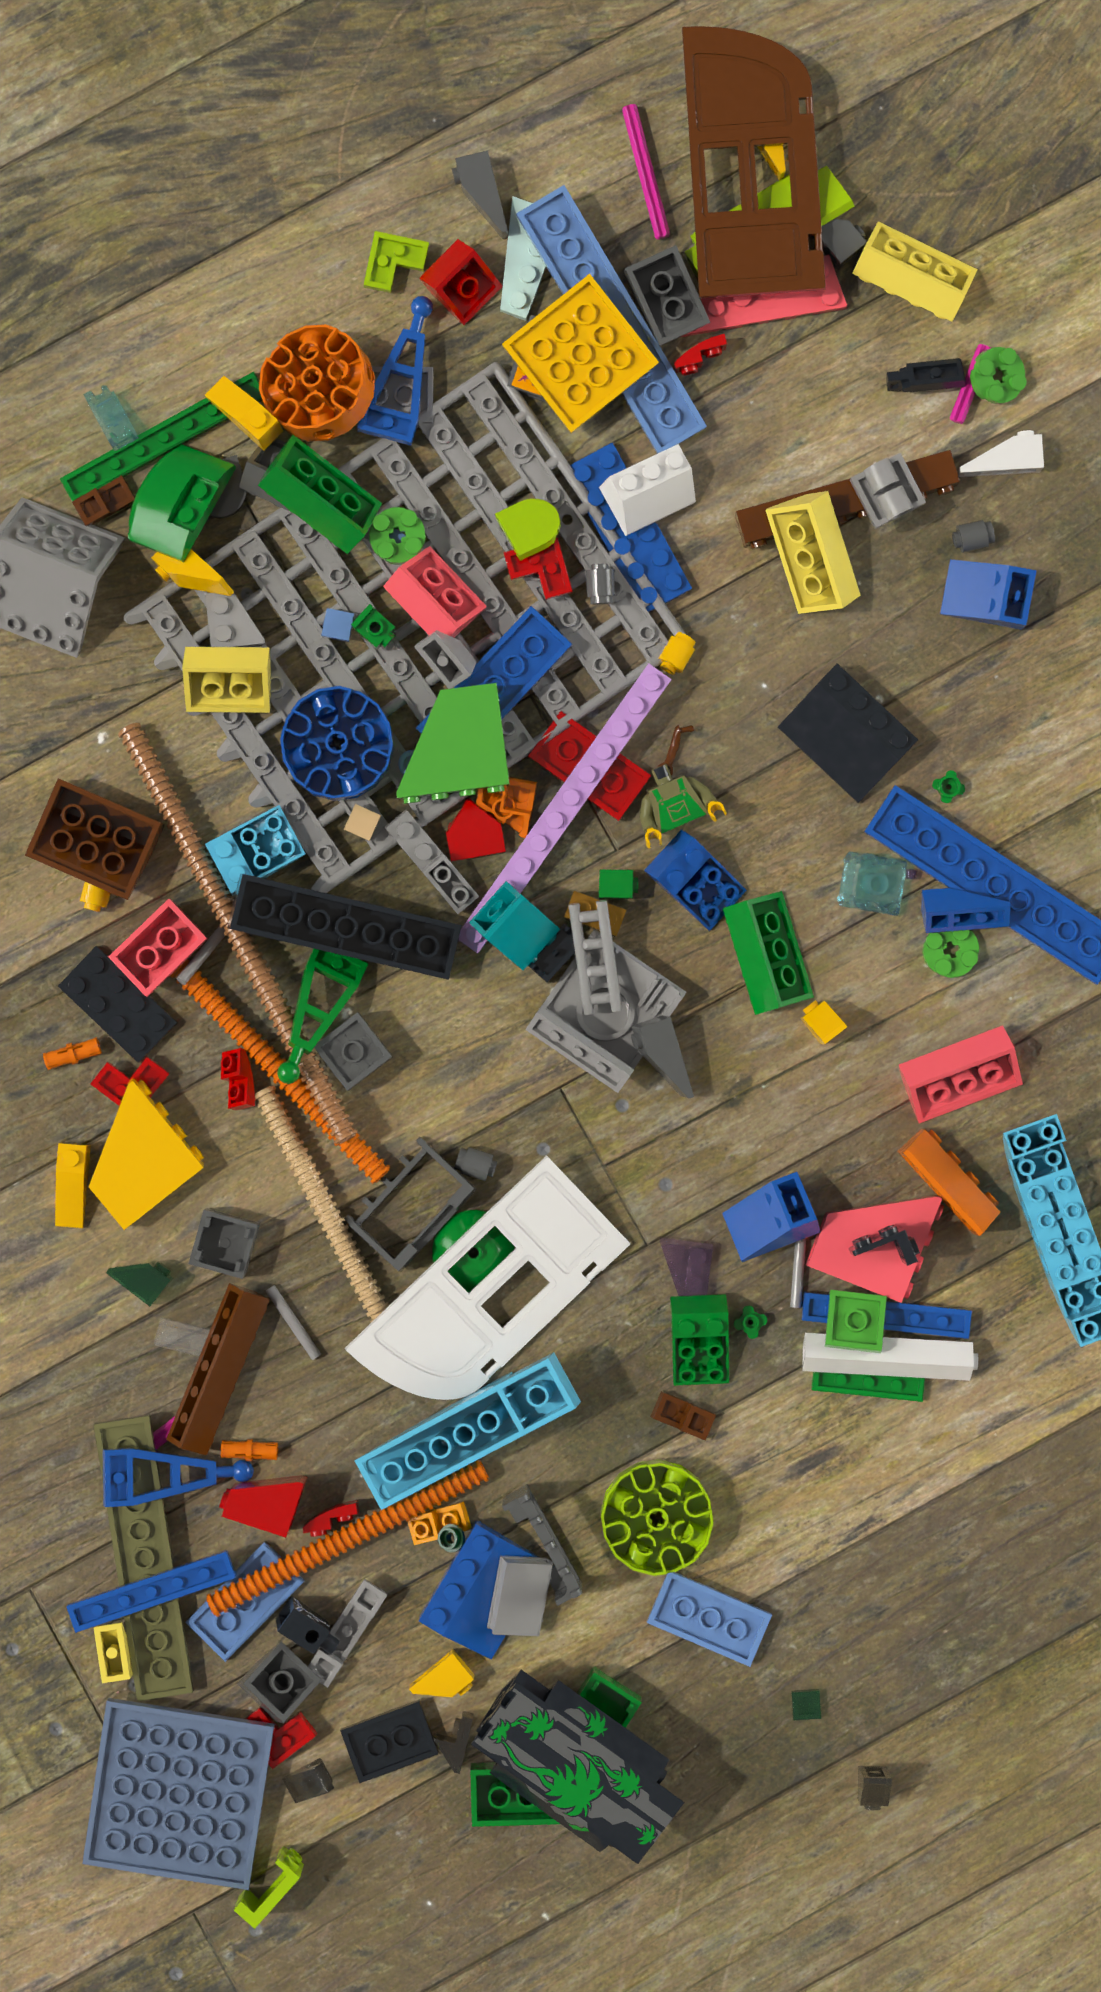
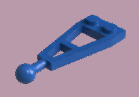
[357,296,433,445]
[103,1448,254,1507]

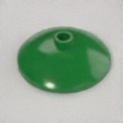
[432,1210,516,1293]

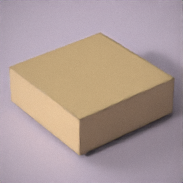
[344,804,381,841]

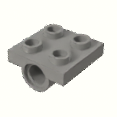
[850,453,926,529]

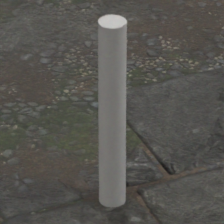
[176,926,225,985]
[790,1238,806,1308]
[265,1285,321,1360]

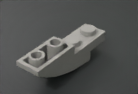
[385,810,479,914]

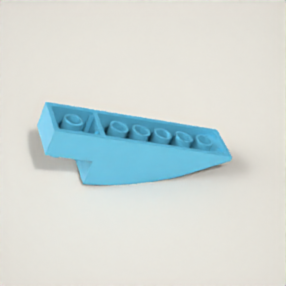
[354,1352,581,1510]

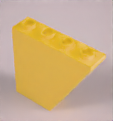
[89,1078,204,1230]

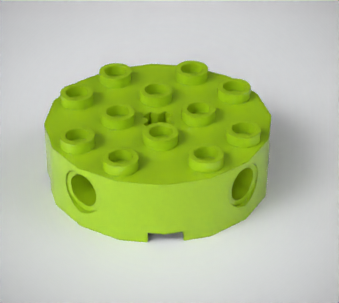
[600,1459,714,1576]

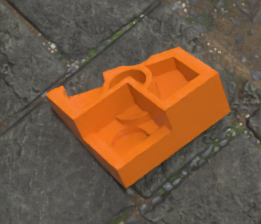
[476,777,537,838]

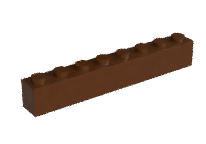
[735,450,960,550]

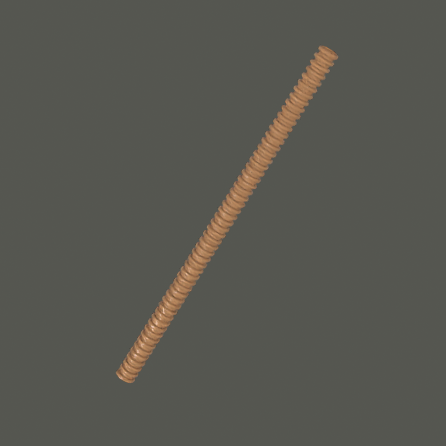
[118,723,358,1144]

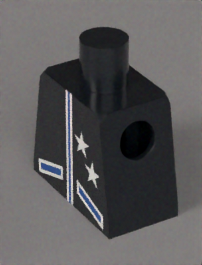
[275,1595,340,1655]

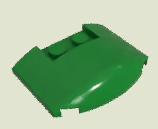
[128,444,236,562]

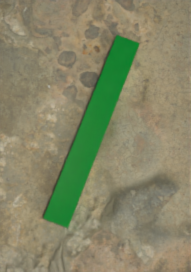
[60,371,262,501]

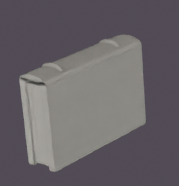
[487,1555,553,1636]

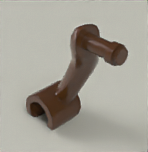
[658,725,694,776]

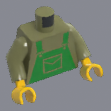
[639,764,727,848]

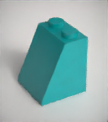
[469,881,560,970]

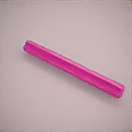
[622,104,670,240]

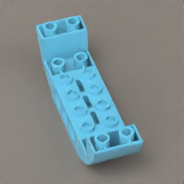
[1003,1114,1101,1347]

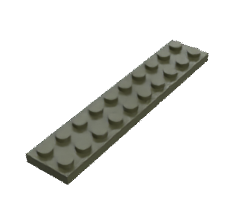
[94,1415,194,1701]

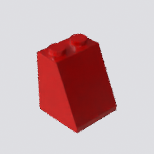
[219,1475,308,1538]

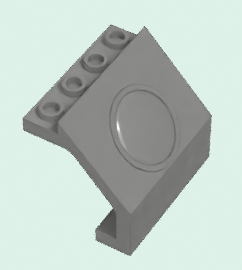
[525,929,686,1093]

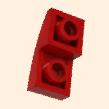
[673,333,727,376]
[221,1048,255,1111]
[303,1500,359,1537]

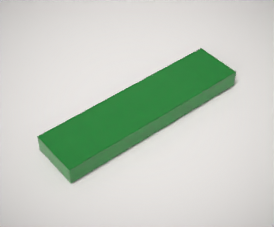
[811,1372,925,1402]

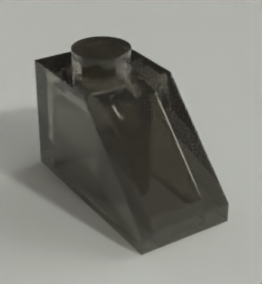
[858,1766,892,1810]

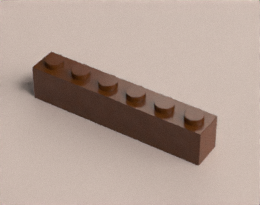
[166,1283,270,1456]

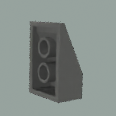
[624,245,710,346]

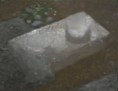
[154,1317,210,1356]

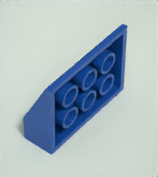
[419,1520,539,1659]

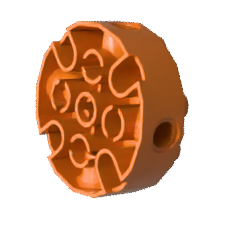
[259,324,375,441]

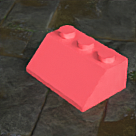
[383,546,487,638]
[108,899,208,997]

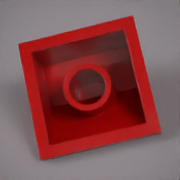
[419,239,503,325]

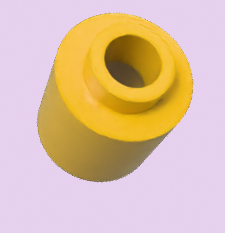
[658,632,696,675]
[80,882,111,912]

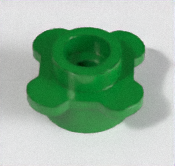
[932,770,965,803]
[734,1305,767,1339]

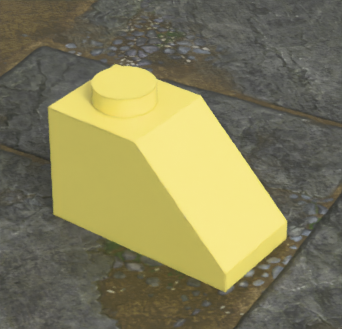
[94,1622,133,1683]

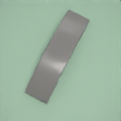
[308,1579,388,1688]

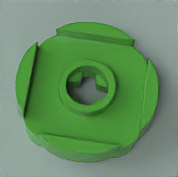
[970,347,1027,404]
[369,507,426,565]
[922,930,979,978]

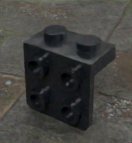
[848,1224,920,1266]

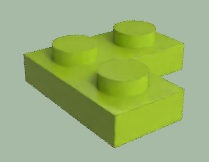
[363,231,429,293]

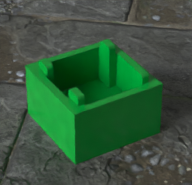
[577,1667,642,1728]

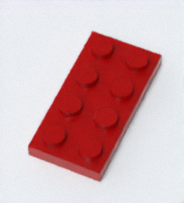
[528,711,651,821]

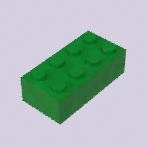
[470,1762,560,1827]

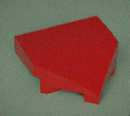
[446,798,506,862]

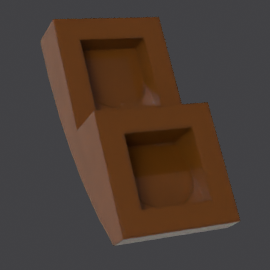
[72,475,135,527]
[650,1391,716,1441]

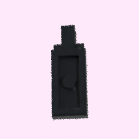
[886,358,966,392]

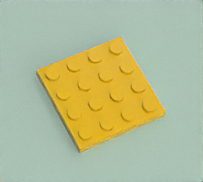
[502,274,659,433]

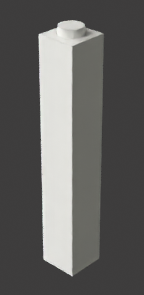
[802,1333,978,1381]

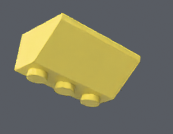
[182,647,271,713]

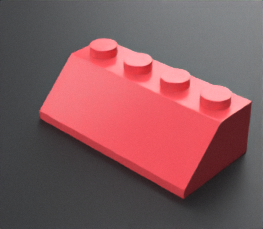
[899,1025,1023,1123]

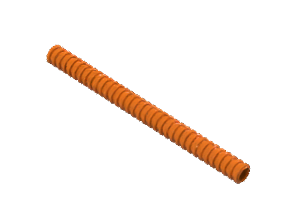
[170,958,390,1184]
[206,1460,489,1617]

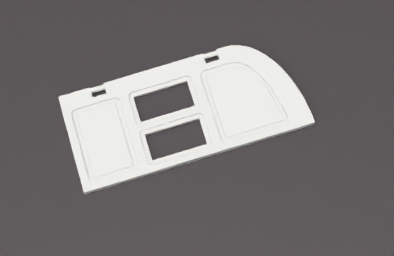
[345,1155,630,1400]

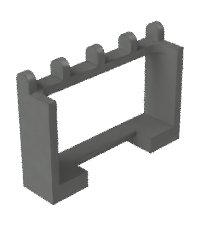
[344,1136,477,1272]
[502,1484,583,1606]

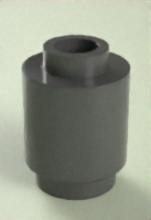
[952,520,995,553]
[586,564,615,605]
[454,1147,497,1181]

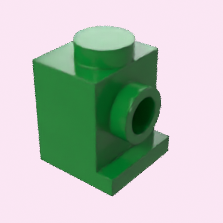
[351,604,396,650]

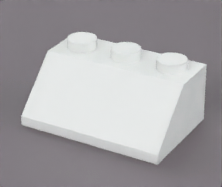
[599,444,696,536]

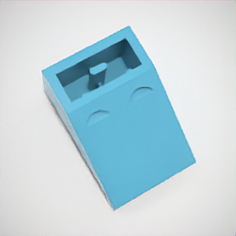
[205,805,306,896]

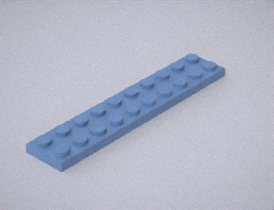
[516,185,707,454]

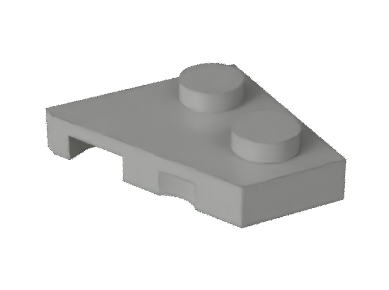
[205,593,266,647]

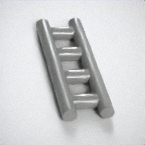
[568,900,622,1015]

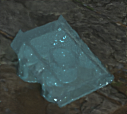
[837,851,907,916]

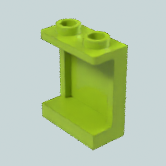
[234,1846,304,1929]

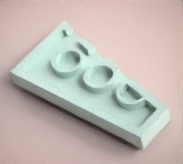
[500,196,546,321]

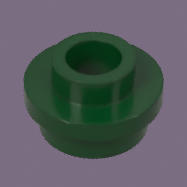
[438,1524,465,1552]

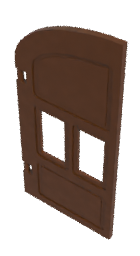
[682,26,826,299]

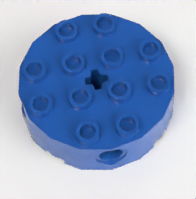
[280,686,394,801]

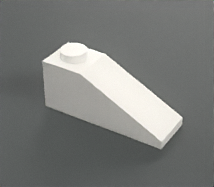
[957,430,1044,477]

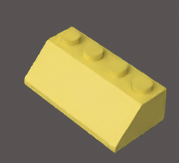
[852,222,978,322]
[766,491,861,614]

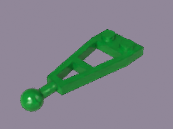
[277,948,368,1084]

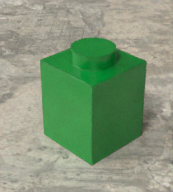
[599,869,638,899]

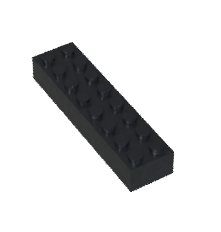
[227,874,462,980]

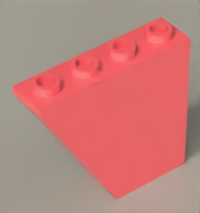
[805,1195,944,1303]

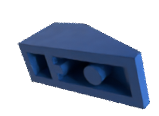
[921,888,1010,933]

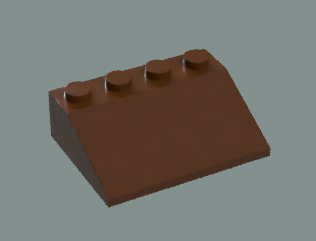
[25,778,165,900]

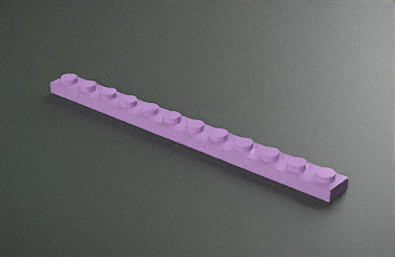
[458,663,672,953]

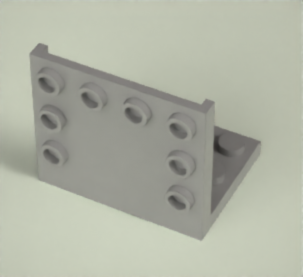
[0,497,125,658]

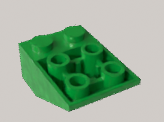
[670,1294,729,1386]

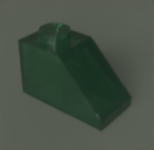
[106,1261,174,1307]

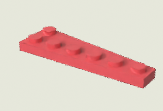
[681,255,847,337]

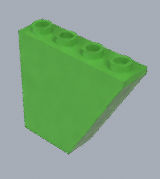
[396,683,510,804]

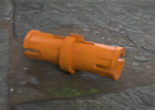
[43,1037,102,1070]
[221,1439,278,1462]

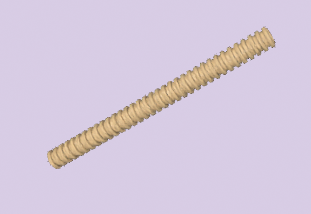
[255,1085,389,1323]

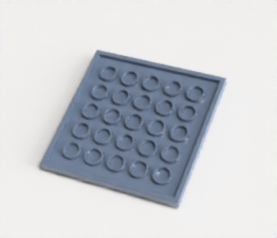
[82,1698,275,1890]

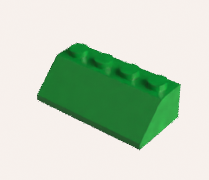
[258,435,382,554]
[723,891,814,1015]

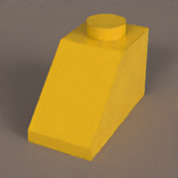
[800,1000,847,1045]
[409,1649,474,1698]

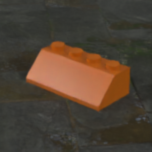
[897,1129,1000,1236]

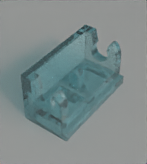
[83,385,139,451]

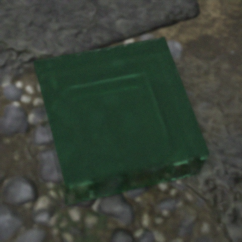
[791,1689,821,1721]

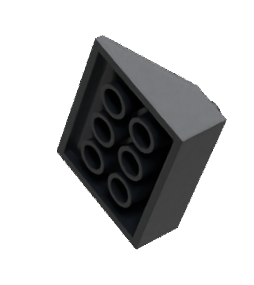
[777,663,918,803]

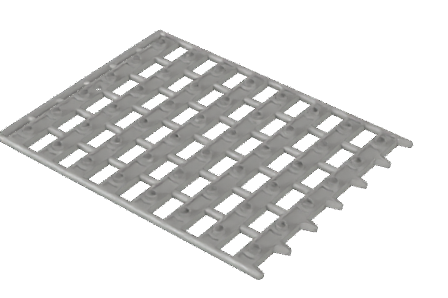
[124,362,686,893]

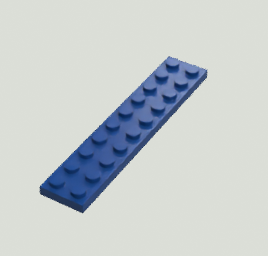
[864,785,1101,985]

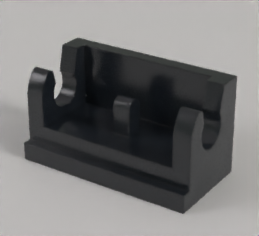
[529,924,575,983]

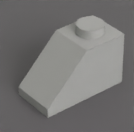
[414,630,477,689]

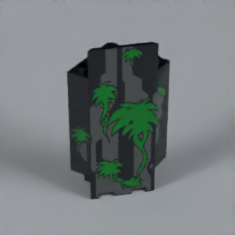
[471,1669,685,1864]

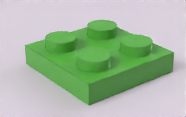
[825,1290,887,1353]

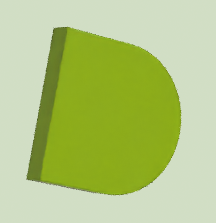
[495,499,561,561]

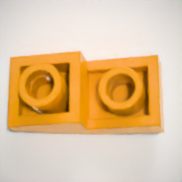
[407,1501,472,1545]

